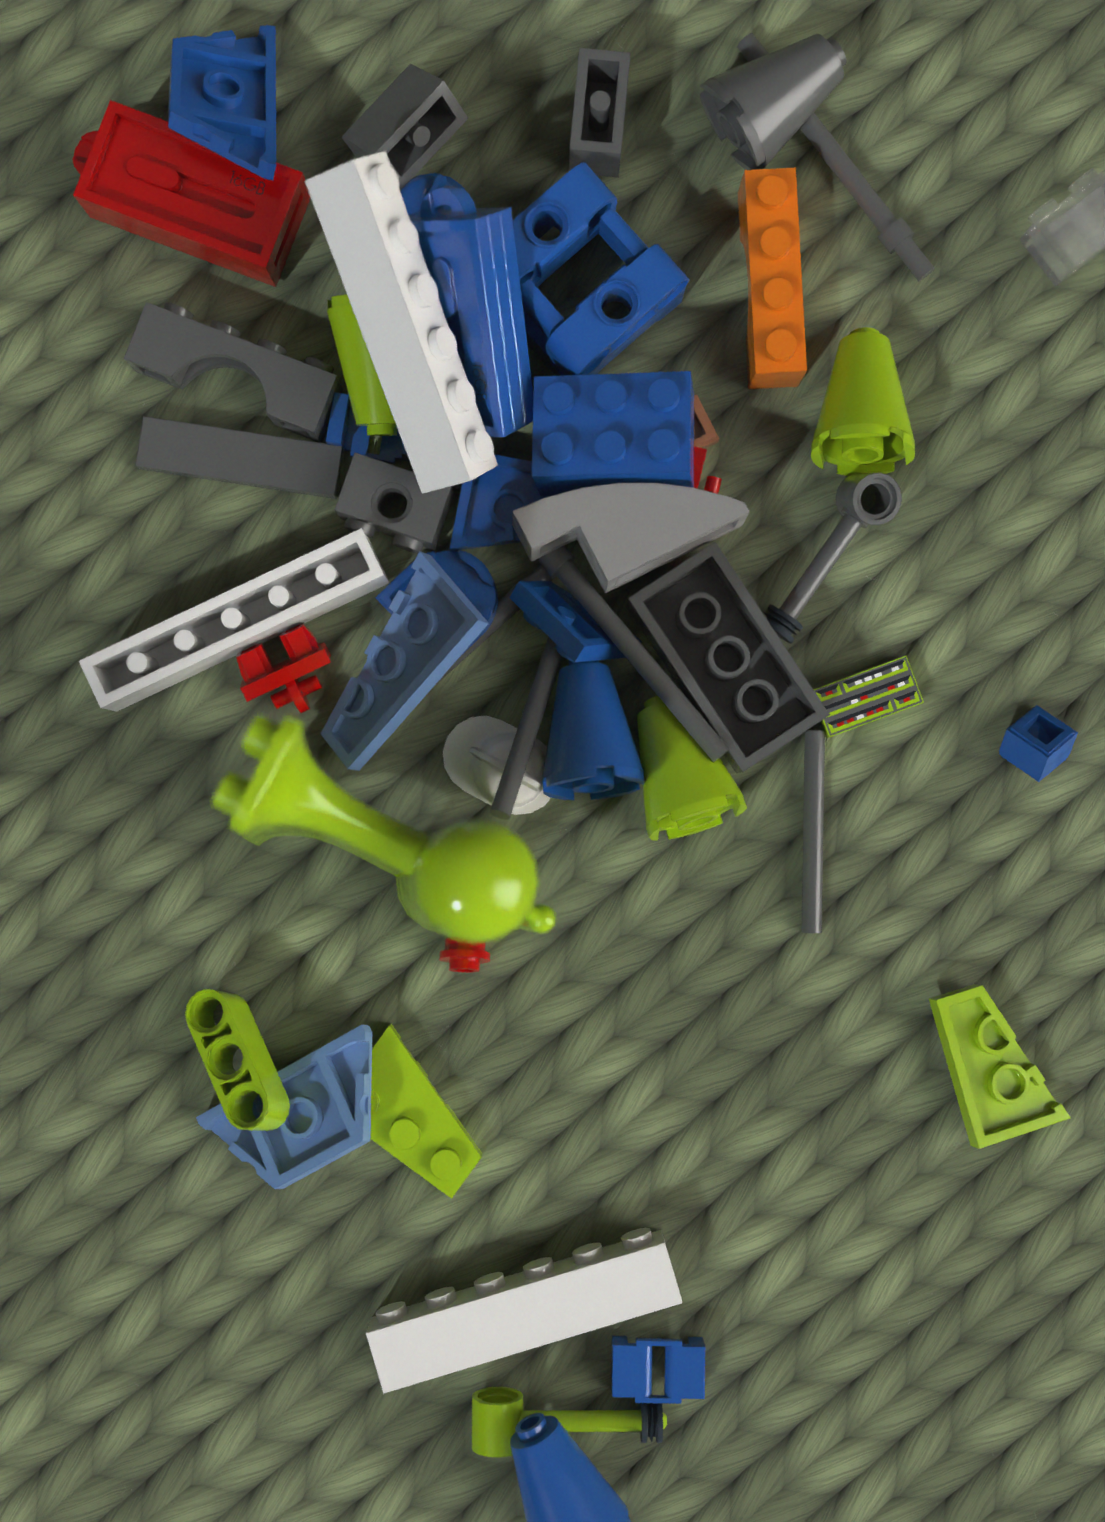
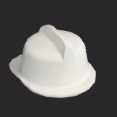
[443,716,551,815]

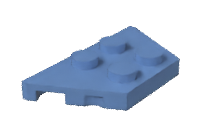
[196,1024,372,1189]

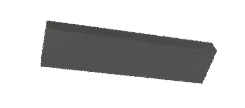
[135,416,344,499]

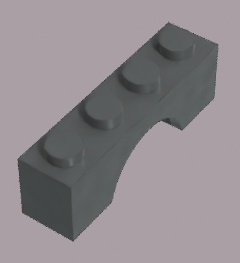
[124,302,343,443]

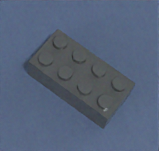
[626,542,830,773]

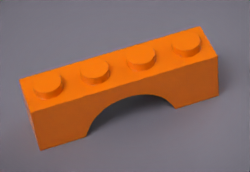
[738,167,807,389]

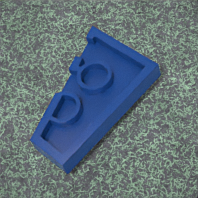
[450,454,546,551]

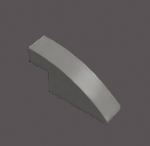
[512,483,749,593]

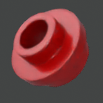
[439,938,490,973]

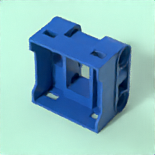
[513,162,690,376]

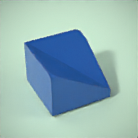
[999,705,1078,782]

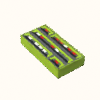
[814,655,924,738]

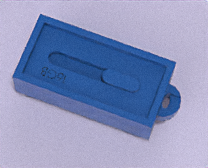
[409,186,534,437]

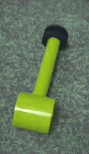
[472,1387,667,1458]

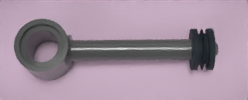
[764,473,902,644]

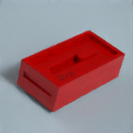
[72,100,311,287]

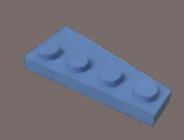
[320,551,489,771]

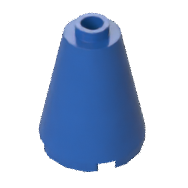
[542,660,645,800]
[510,1413,631,1522]

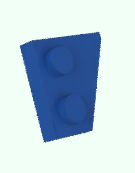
[509,581,642,662]

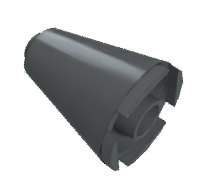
[699,34,847,170]

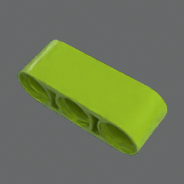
[185,989,290,1131]

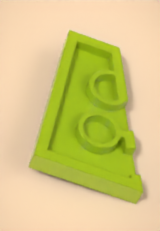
[929,984,1071,1149]
[371,1024,483,1199]

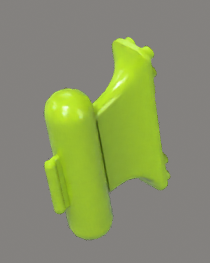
[211,714,556,943]

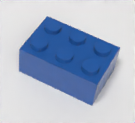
[532,371,694,497]

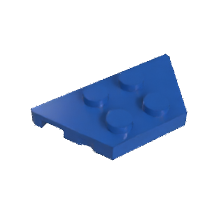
[168,25,276,180]

